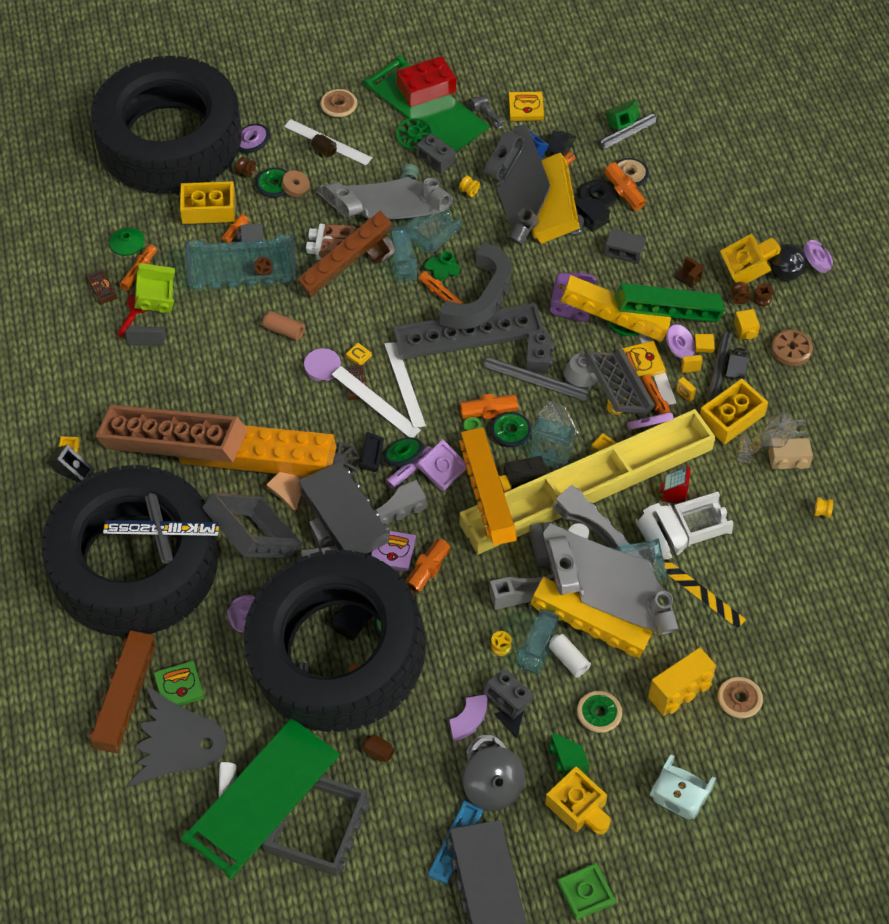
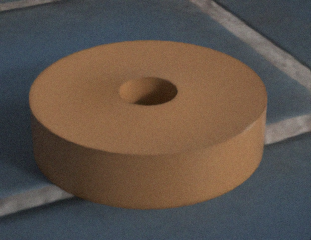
[281,170,310,197]

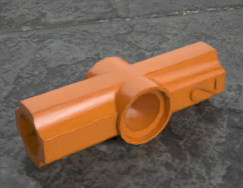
[604,162,647,211]
[460,394,518,419]
[405,538,451,594]

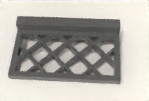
[584,349,655,418]

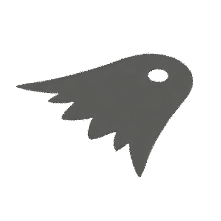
[128,686,227,787]

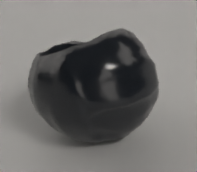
[770,244,807,281]

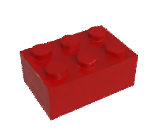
[397,56,457,107]

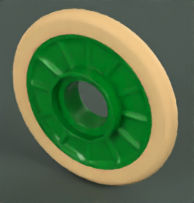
[577,691,622,733]

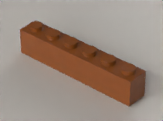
[298,210,393,297]
[89,630,156,754]

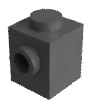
[237,224,263,244]

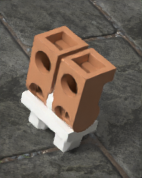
[306,224,355,260]

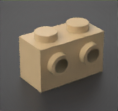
[768,438,813,469]

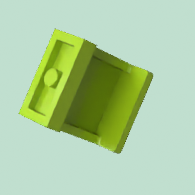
[135,263,175,313]

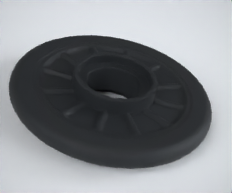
[579,180,617,208]

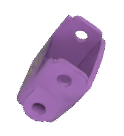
[550,273,596,322]

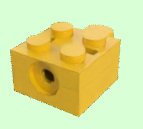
[720,234,781,283]
[545,767,611,835]

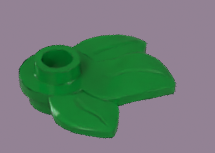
[424,251,460,281]

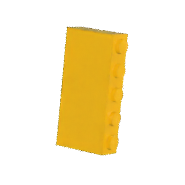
[529,152,580,244]

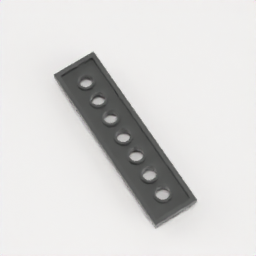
[394,303,545,360]

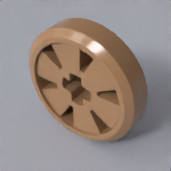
[771,330,813,366]

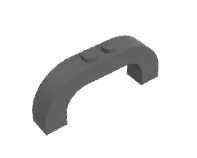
[439,243,511,329]

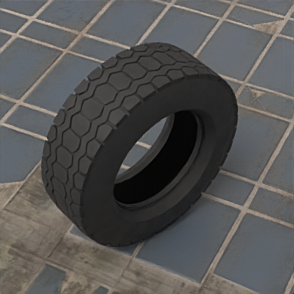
[91,56,242,193]
[42,465,218,637]
[244,550,426,732]

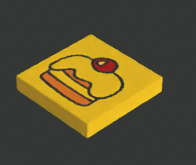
[509,92,544,121]
[622,341,666,379]

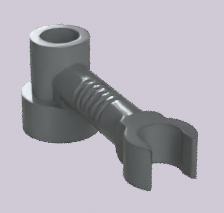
[468,95,504,129]

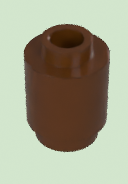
[362,734,395,763]

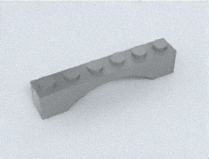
[309,480,426,550]
[551,485,655,572]
[489,574,555,610]

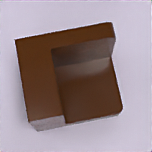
[366,235,397,264]
[675,256,704,288]

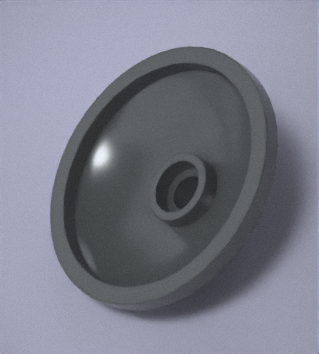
[462,746,525,811]

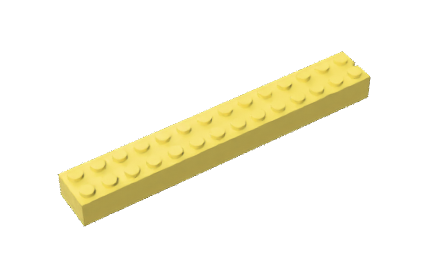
[459,409,715,555]

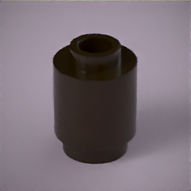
[311,134,337,157]

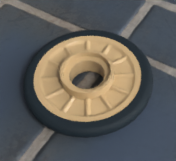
[616,158,649,186]

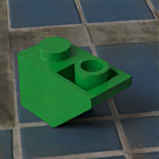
[606,100,640,130]
[548,733,589,778]

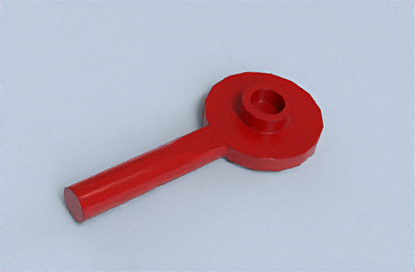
[117,293,148,338]

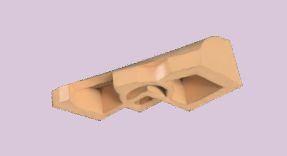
[266,472,306,512]

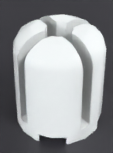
[636,503,688,560]

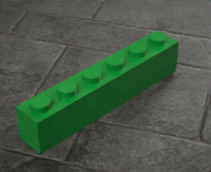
[614,283,725,322]

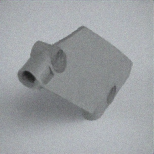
[317,177,453,219]
[543,523,679,635]

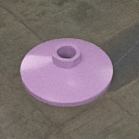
[666,324,695,359]

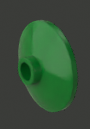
[109,227,145,256]

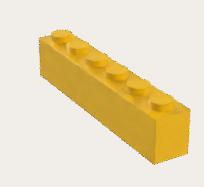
[560,275,671,342]
[530,576,653,659]

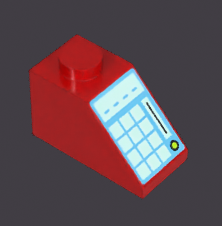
[659,467,691,504]

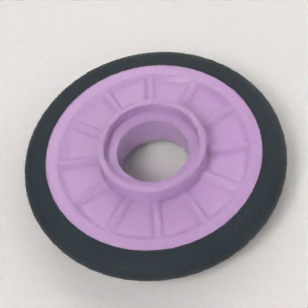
[239,124,270,153]

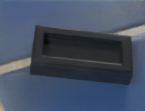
[359,432,384,472]

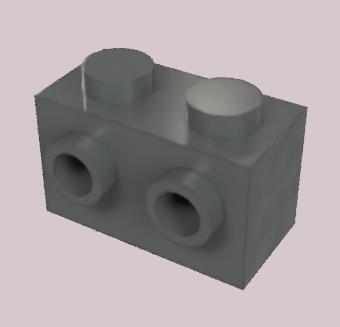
[417,134,456,174]
[526,331,554,374]
[483,668,534,720]

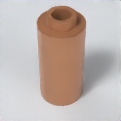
[262,311,305,341]

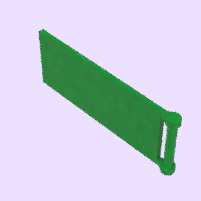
[362,55,489,153]
[181,719,340,880]

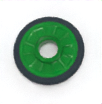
[255,168,288,197]
[490,412,532,447]
[383,437,424,467]

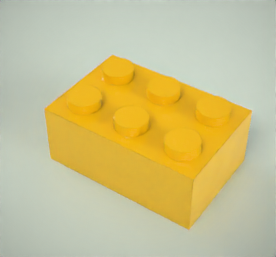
[180,181,235,224]
[700,379,768,445]
[648,647,716,716]

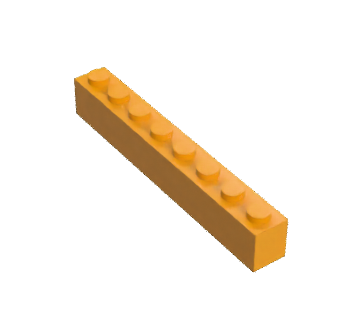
[459,427,517,546]

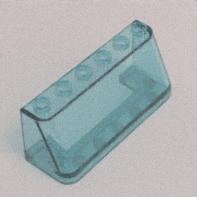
[185,234,297,290]

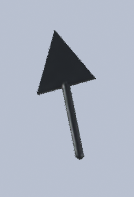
[495,711,524,738]

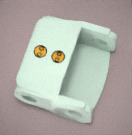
[650,754,716,820]

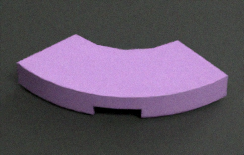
[626,413,674,430]
[449,695,487,741]

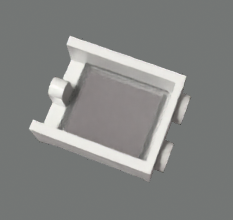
[674,492,733,547]

